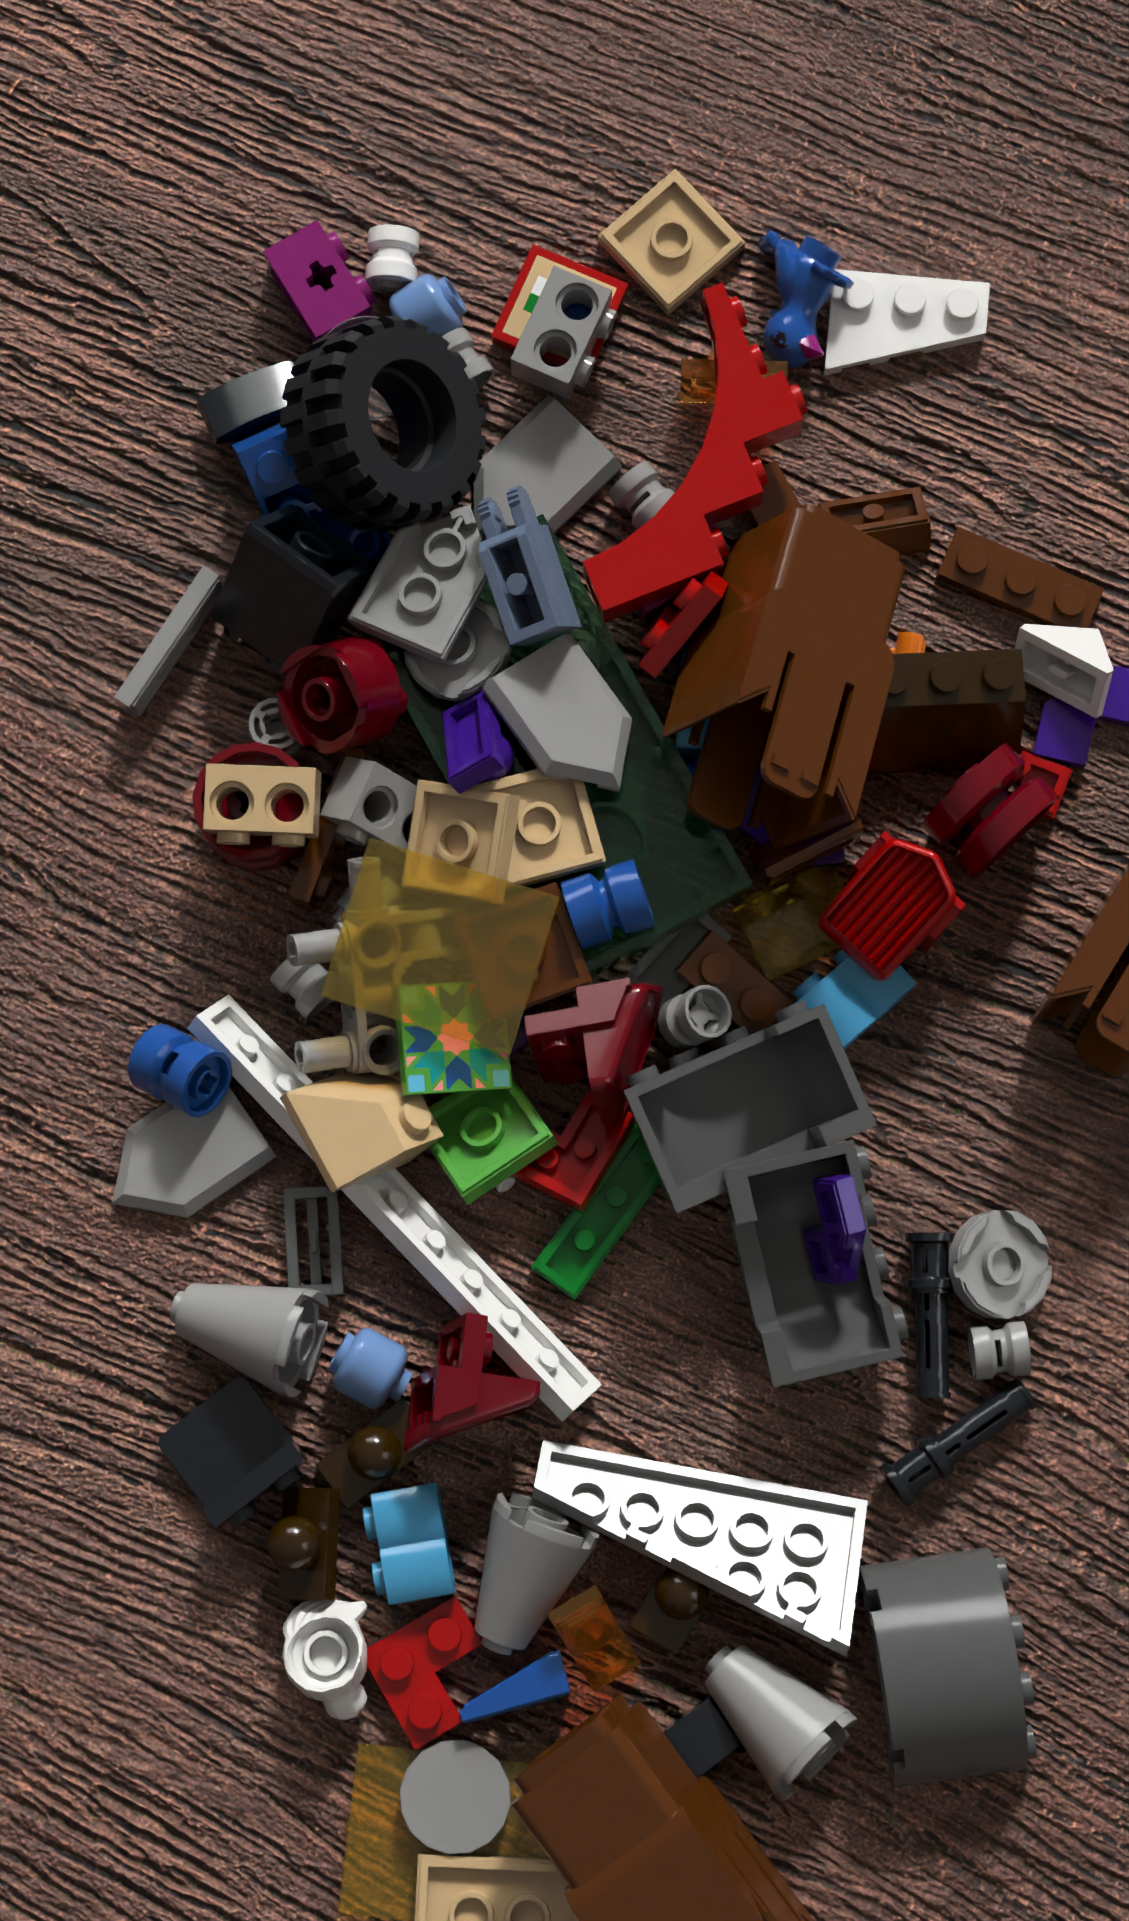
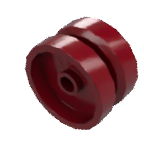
[192,742,310,872]
[921,743,1059,880]

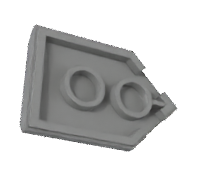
[473,395,622,541]
[348,504,488,663]
[481,633,632,792]
[112,1086,277,1218]

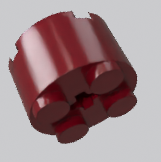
[277,637,408,754]

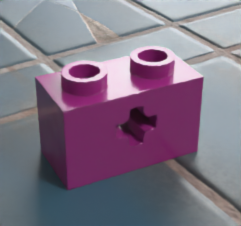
[263,220,376,342]

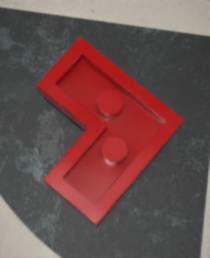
[639,570,729,678]
[512,1091,636,1212]
[367,1595,482,1750]

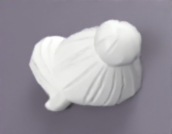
[282,1599,367,1720]

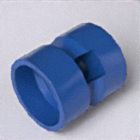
[561,859,655,950]
[128,1024,232,1118]

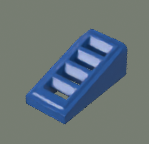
[459,1649,571,1724]

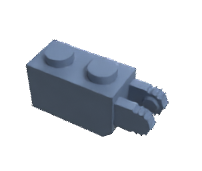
[477,485,582,646]

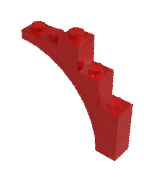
[583,282,808,623]

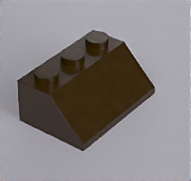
[867,649,1026,774]

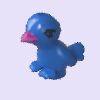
[758,230,854,369]

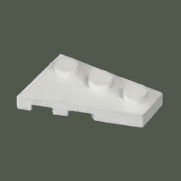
[823,269,990,376]

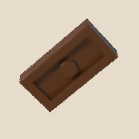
[673,930,791,1035]

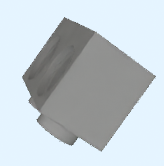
[510,265,617,400]
[320,757,417,869]

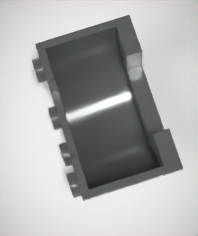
[622,1000,877,1214]
[722,1140,909,1388]
[859,1547,1037,1789]

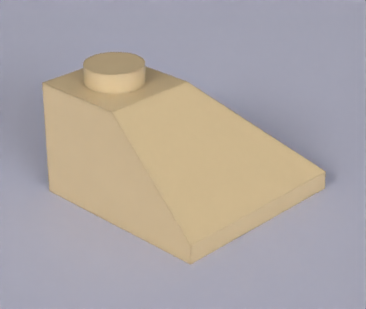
[280,1071,444,1193]

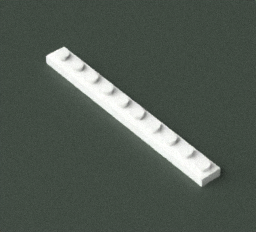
[187,994,602,1422]

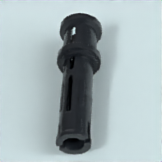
[905,1232,954,1398]
[879,1378,1037,1507]

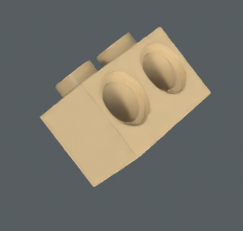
[203,763,322,847]

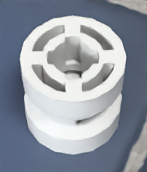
[365,224,420,292]

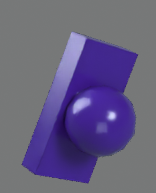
[442,690,514,794]

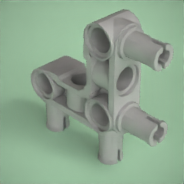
[286,857,494,1075]

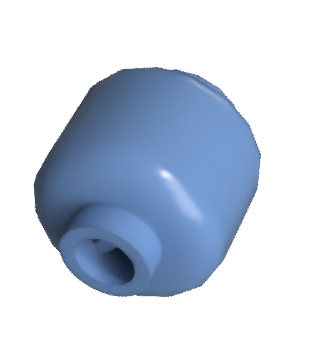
[389,274,467,336]
[327,1328,413,1410]

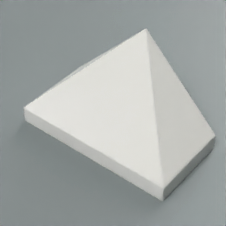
[1015,624,1114,718]

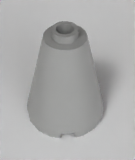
[170,1283,329,1398]
[474,1493,599,1655]
[705,1645,859,1801]

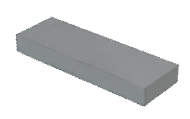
[114,566,223,718]

